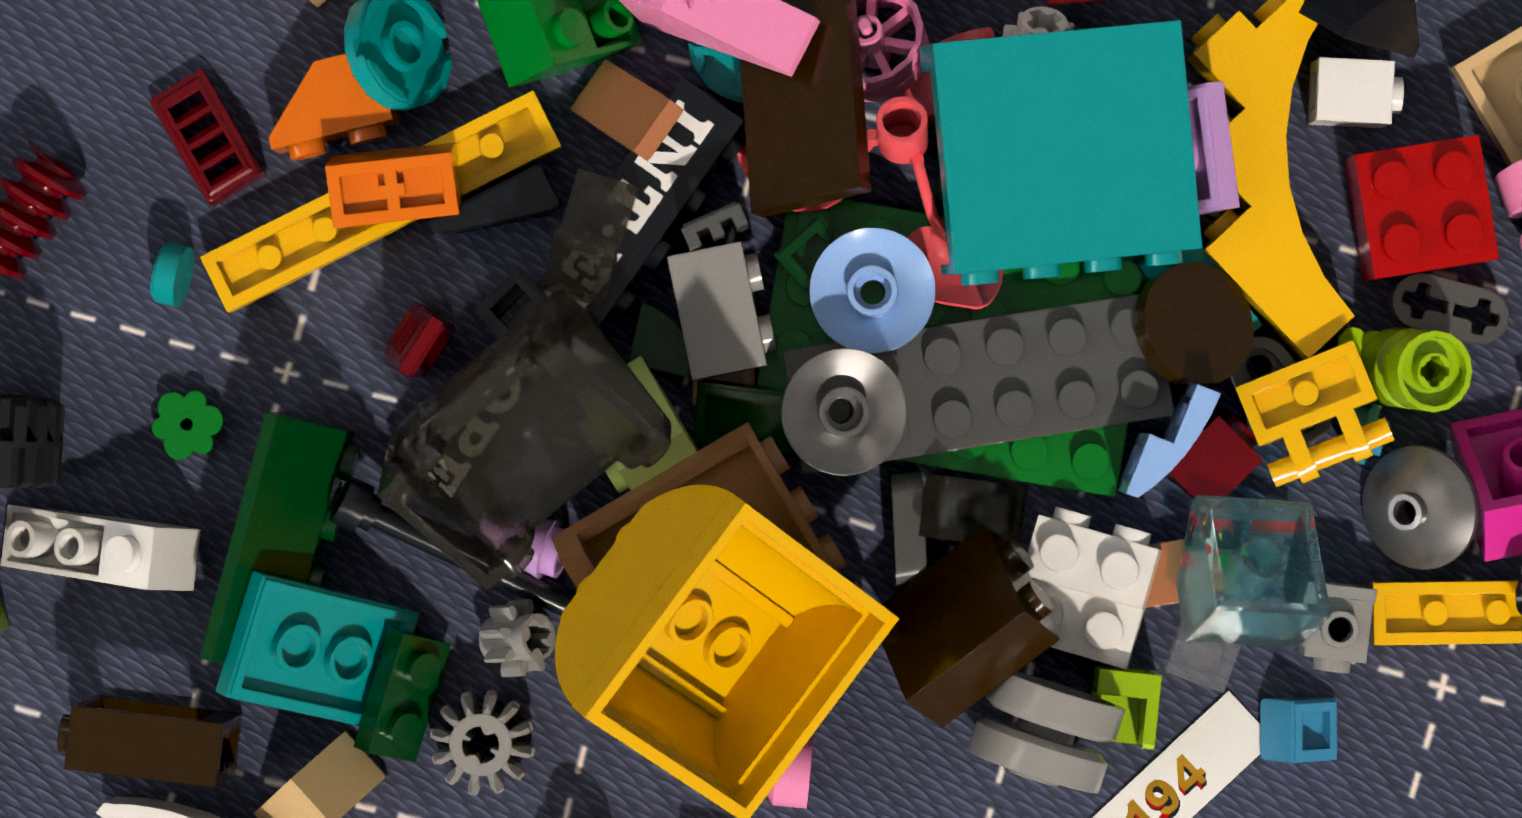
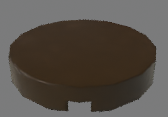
[1135,262,1254,387]

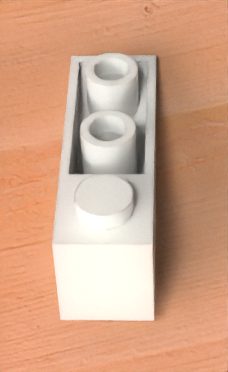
[0,505,201,591]

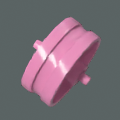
[856,0,930,102]

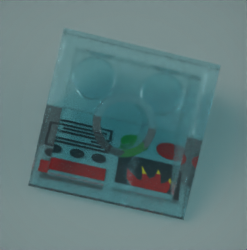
[1176,495,1331,647]

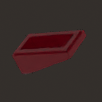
[149,68,268,207]
[385,303,455,377]

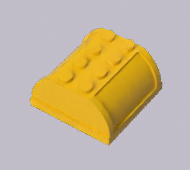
[555,485,899,818]

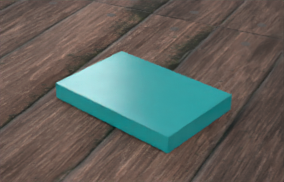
[215,570,420,726]

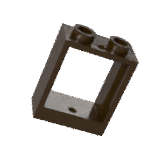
[57,695,243,787]

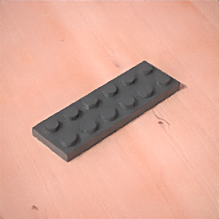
[783,294,1175,475]

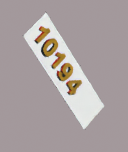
[1092,691,1260,818]

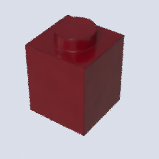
[1167,415,1263,513]

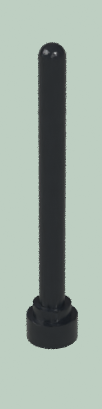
[329,476,575,616]

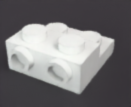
[1028,506,1162,669]

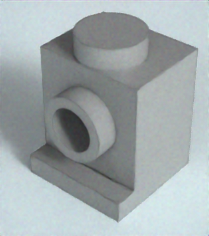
[1297,579,1377,674]

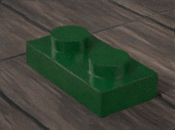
[353,627,451,762]

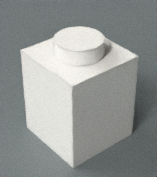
[1307,57,1404,128]

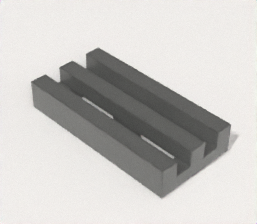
[681,202,748,252]

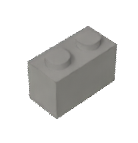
[667,241,777,381]

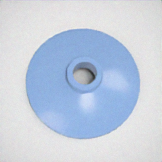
[809,228,936,354]

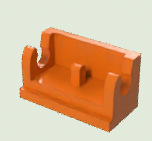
[325,142,462,228]

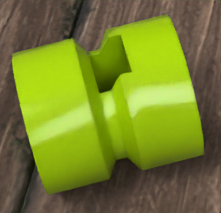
[1361,327,1473,413]

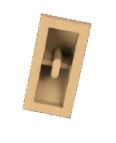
[254,730,388,818]

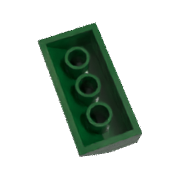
[199,412,360,664]

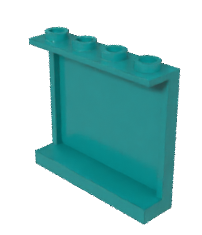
[919,20,1202,286]

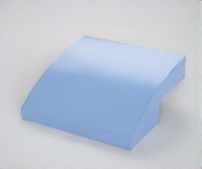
[1117,384,1221,498]

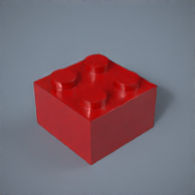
[1343,135,1499,282]

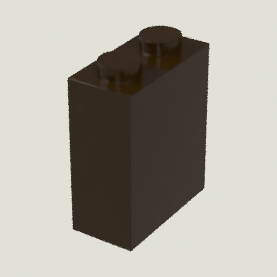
[881,525,1060,728]

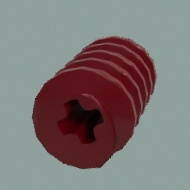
[0,141,88,279]

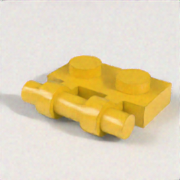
[1235,340,1394,487]

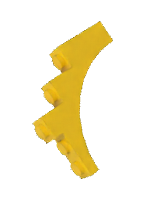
[1187,0,1354,360]

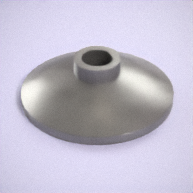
[781,348,907,476]
[1362,445,1479,570]

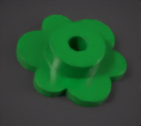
[152,390,224,460]

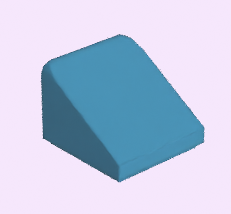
[1260,697,1337,763]

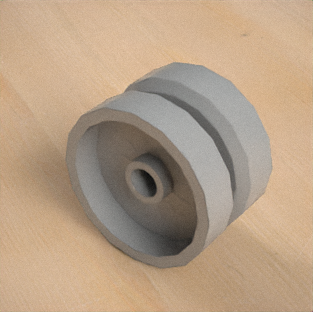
[967,671,1125,794]

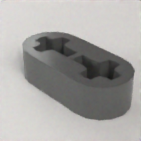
[1388,273,1509,345]
[890,471,927,590]

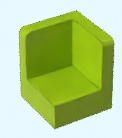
[1091,664,1162,750]

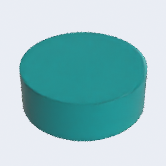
[150,242,194,307]

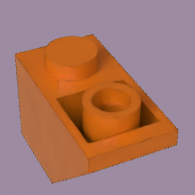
[268,54,400,161]

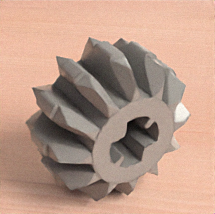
[430,689,536,795]

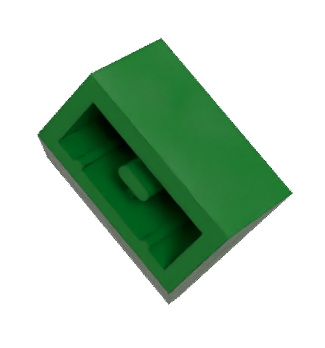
[477,0,643,88]

